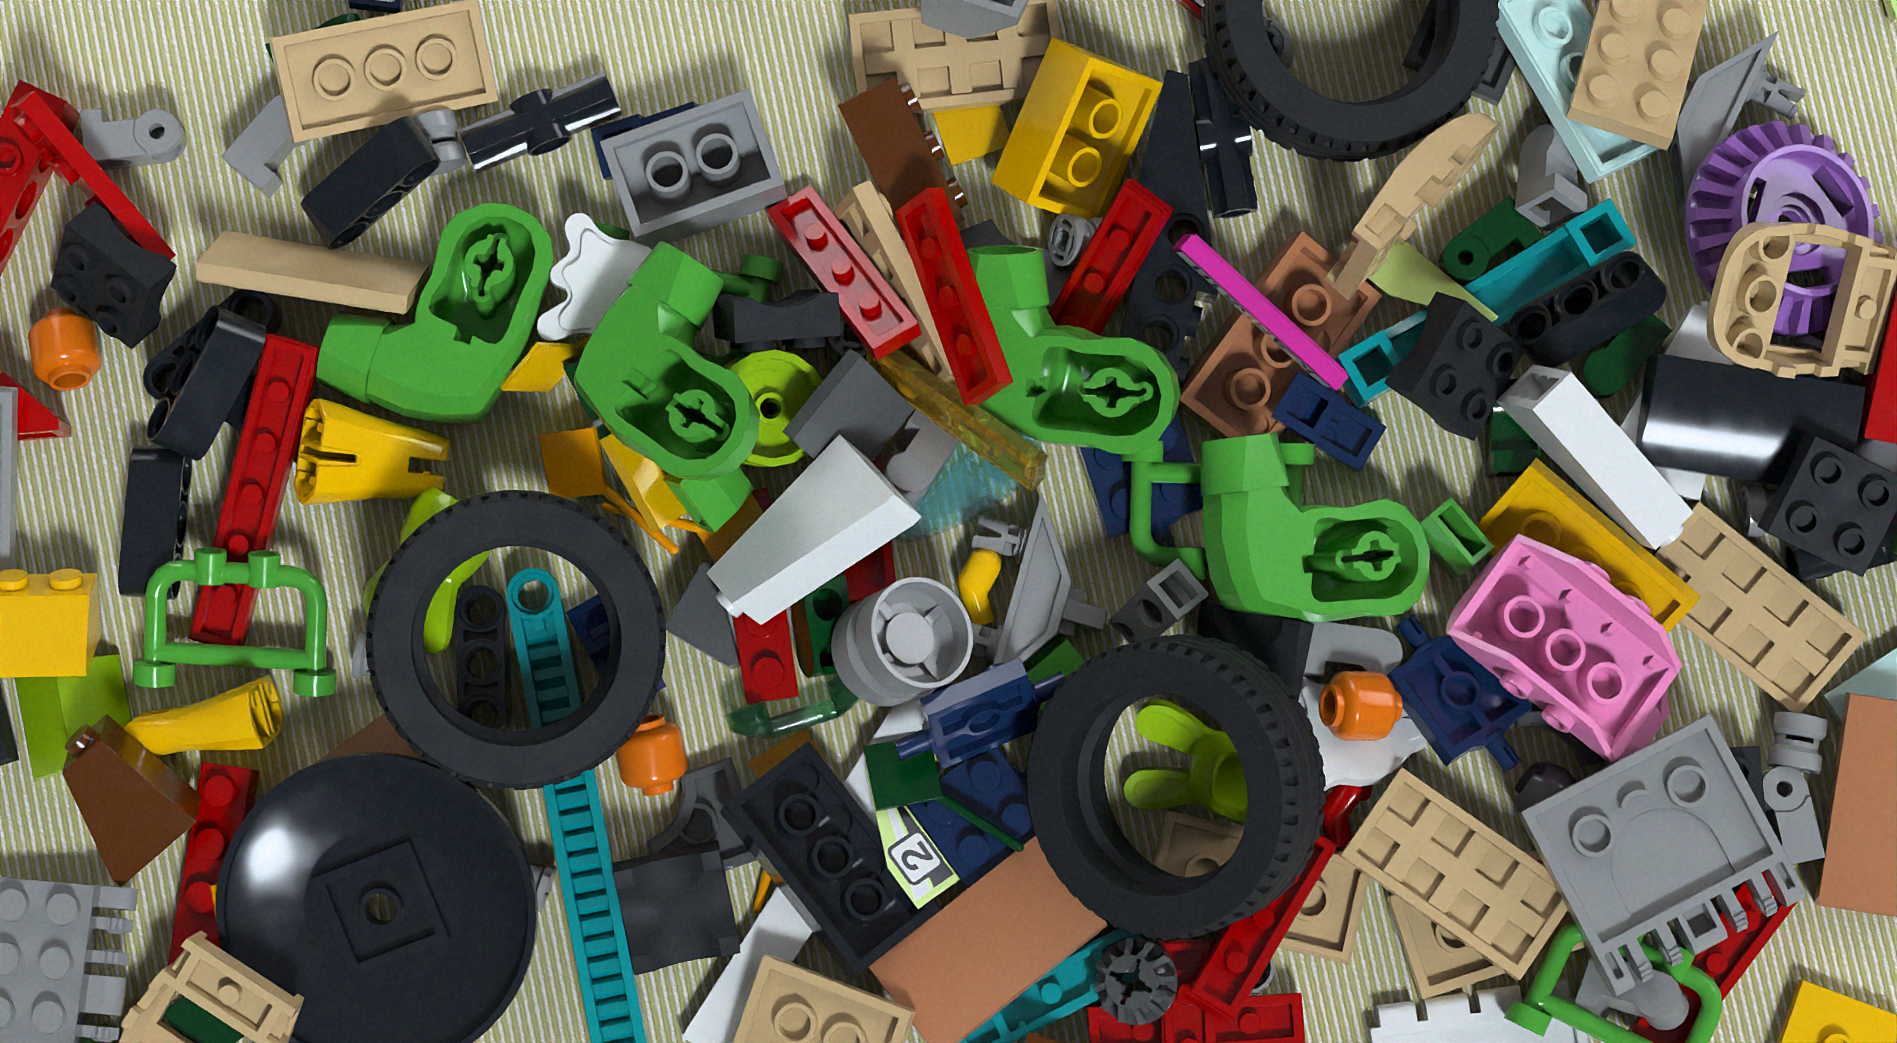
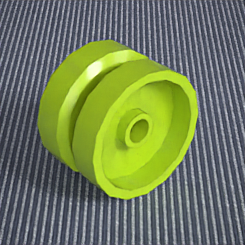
[720,349,823,467]

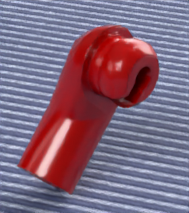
[1323,785,1372,847]

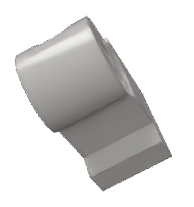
[221,95,311,199]
[80,108,187,171]
[1515,124,1587,232]
[883,407,963,509]
[1109,558,1209,644]
[1304,621,1403,678]
[1762,766,1825,865]
[1575,954,1689,1030]

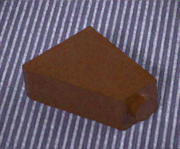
[62,714,202,887]

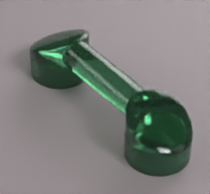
[725,677,861,739]

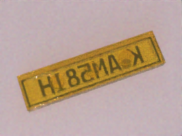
[867,349,1047,491]

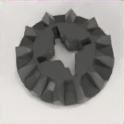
[1092,938,1178,1025]

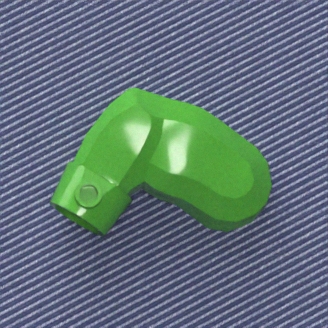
[316,203,554,425]
[574,241,760,481]
[966,245,1181,455]
[1201,433,1430,622]

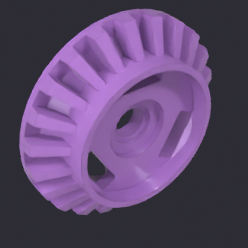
[1685,121,1882,337]

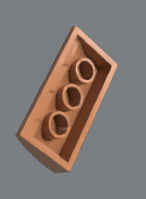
[1178,231,1382,439]
[1814,692,1897,917]
[869,836,1108,1043]

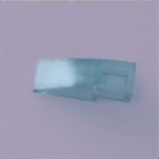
[896,431,1049,544]

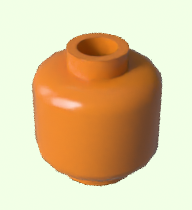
[28,308,102,391]
[1318,671,1403,741]
[614,714,688,796]

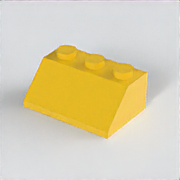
[990,37,1164,221]
[0,568,102,678]

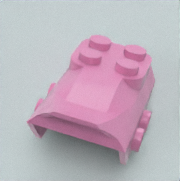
[1446,534,1682,764]

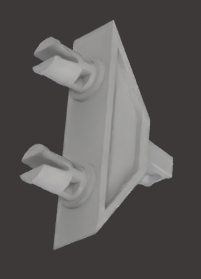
[1668,31,1806,225]
[971,491,1108,666]

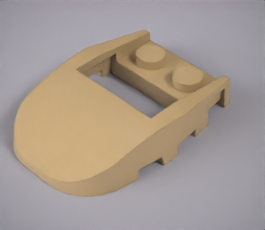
[1325,113,1500,300]
[1706,222,1897,379]
[119,931,304,1043]

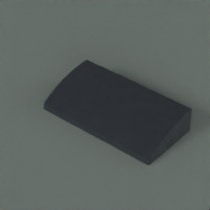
[1635,354,1866,487]
[720,741,941,980]

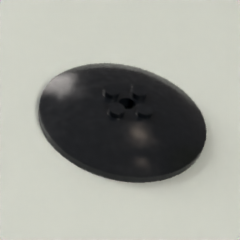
[216,752,539,1043]

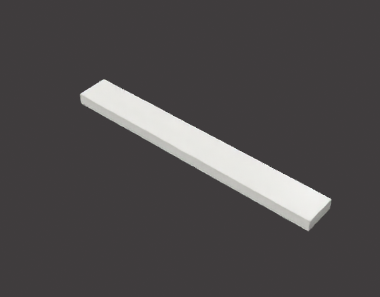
[682,690,934,1043]

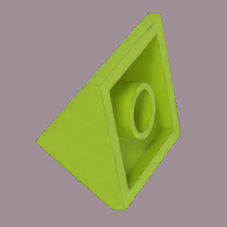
[14,654,133,780]

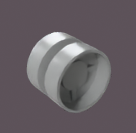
[831,577,973,707]

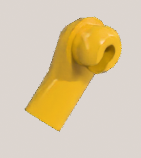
[957,548,1002,625]

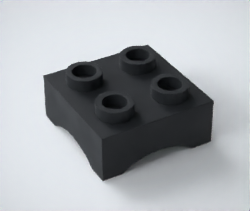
[50,201,177,350]
[713,289,841,352]
[1385,291,1525,441]
[1757,431,1897,578]
[1180,601,1314,711]
[612,841,740,975]

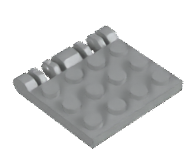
[1517,714,1806,997]
[0,877,138,1043]

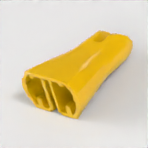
[294,398,451,505]
[124,674,284,757]

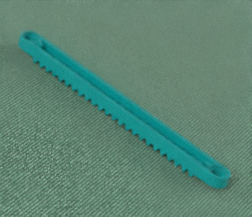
[507,568,649,1043]

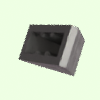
[666,561,741,670]

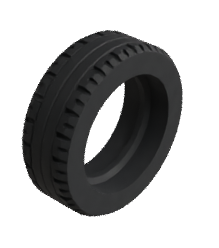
[1201,0,1500,162]
[366,490,666,790]
[1026,634,1326,939]

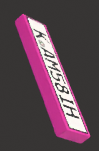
[1172,234,1349,391]

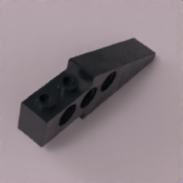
[1119,69,1219,388]

